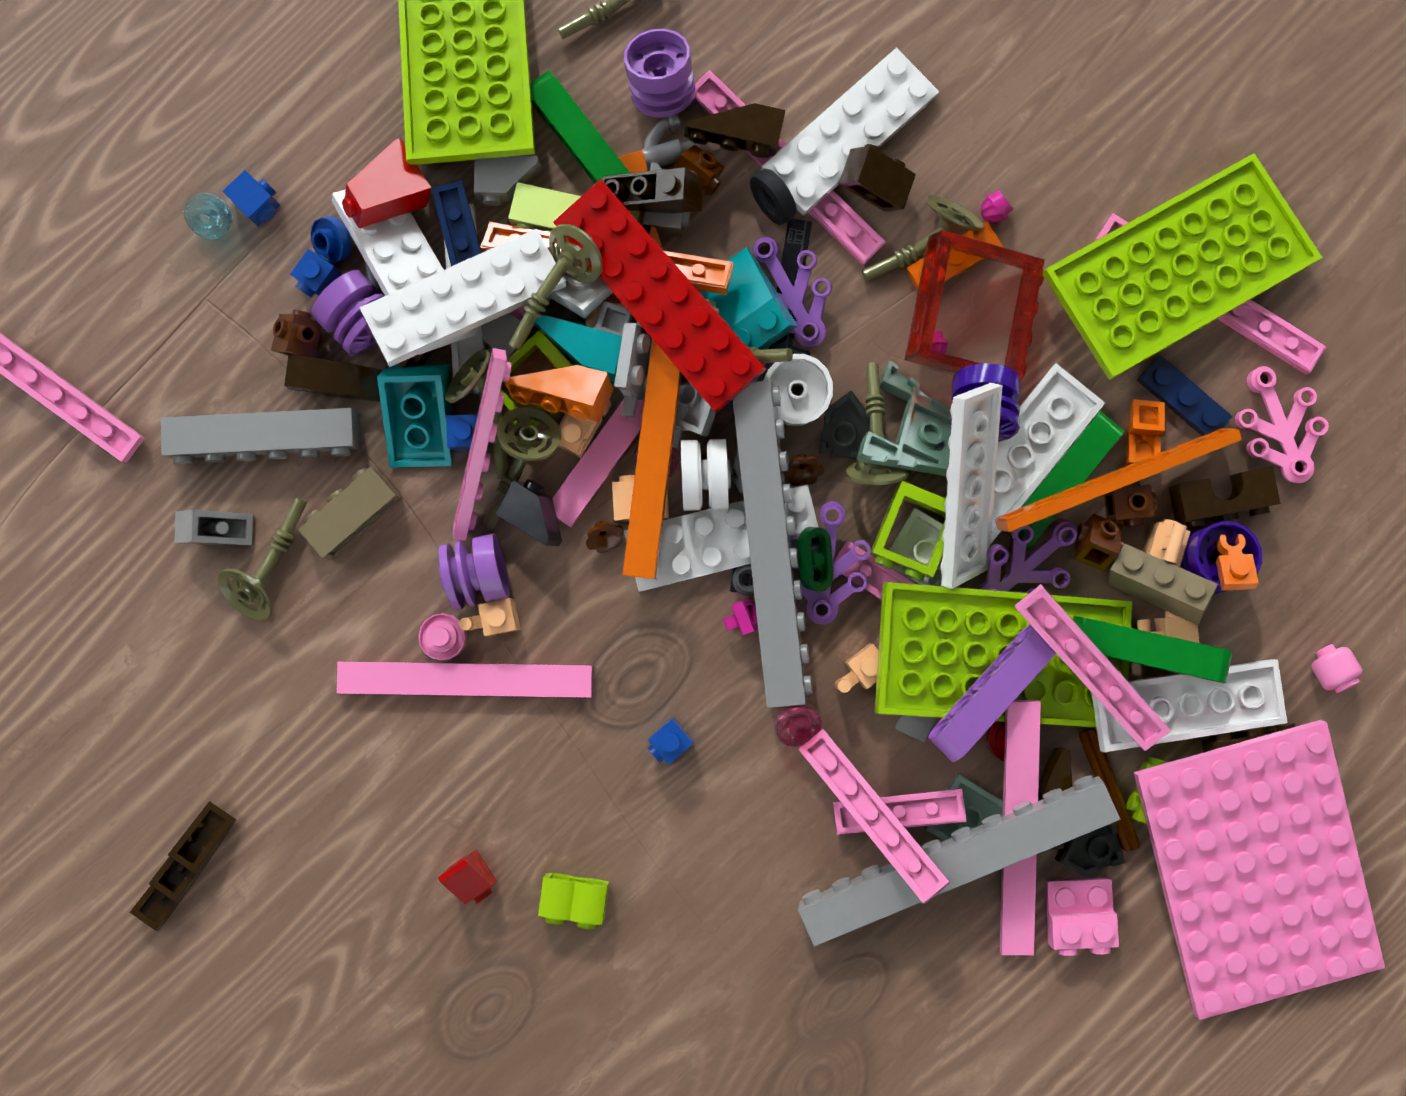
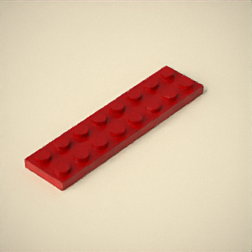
[553,179,766,413]

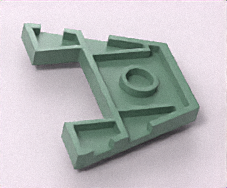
[856,360,952,476]

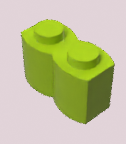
[538,873,609,929]

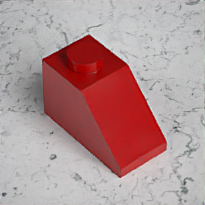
[437,849,497,904]

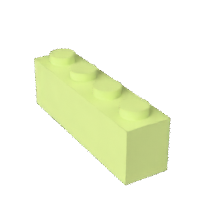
[508,182,641,232]

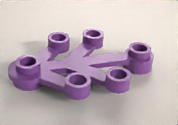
[753,237,833,348]
[790,501,871,625]
[977,519,1077,593]

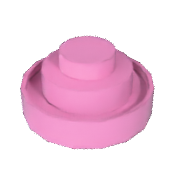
[418,613,467,660]

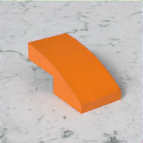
[1125,399,1165,466]

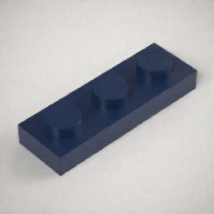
[431,180,482,267]
[1136,355,1233,436]

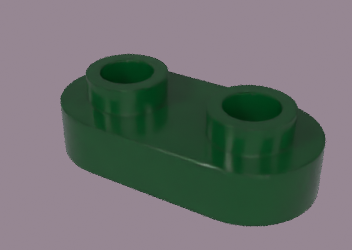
[798,527,833,592]

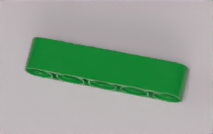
[530,70,630,184]
[1005,410,1125,549]
[1073,616,1233,683]

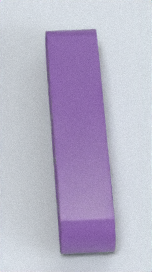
[928,624,1056,762]

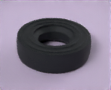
[750,169,797,225]

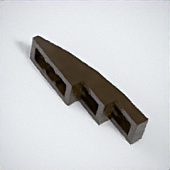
[129,801,236,931]

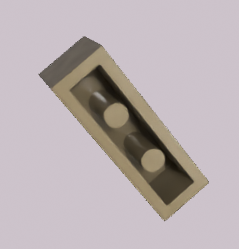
[298,467,402,560]
[1108,543,1218,625]

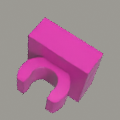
[723,598,758,635]

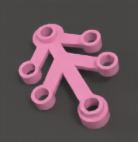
[1235,366,1329,483]

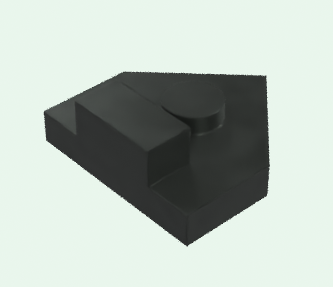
[819,390,889,459]
[1054,822,1125,877]

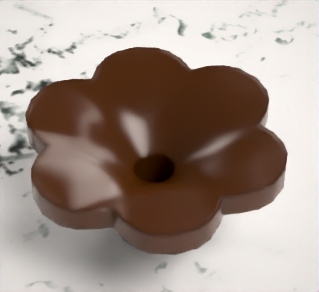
[784,454,824,485]
[586,521,624,553]

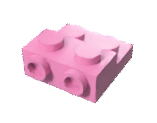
[1044,877,1119,956]

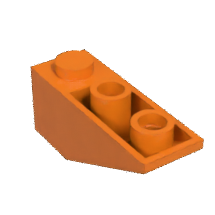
[504,365,614,422]

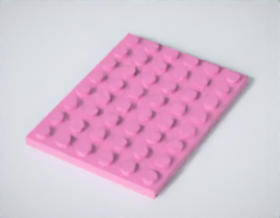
[1133,720,1385,1020]

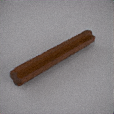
[1079,728,1140,852]

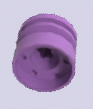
[624,29,695,118]
[311,270,384,356]
[439,533,510,610]

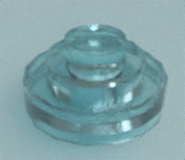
[183,192,233,240]

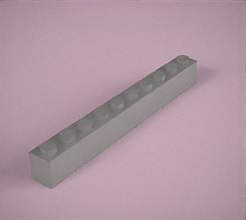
[733,380,813,708]
[798,775,1120,946]

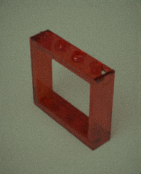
[904,230,1045,384]

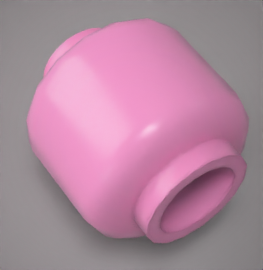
[1311,644,1363,694]

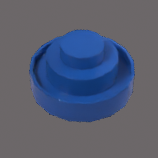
[310,216,351,264]

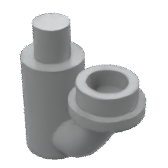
[642,114,693,171]

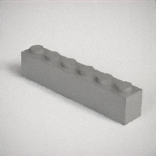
[160,408,360,464]

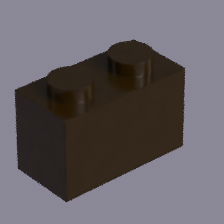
[839,144,916,211]

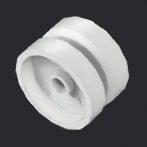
[763,354,833,426]
[681,439,731,511]

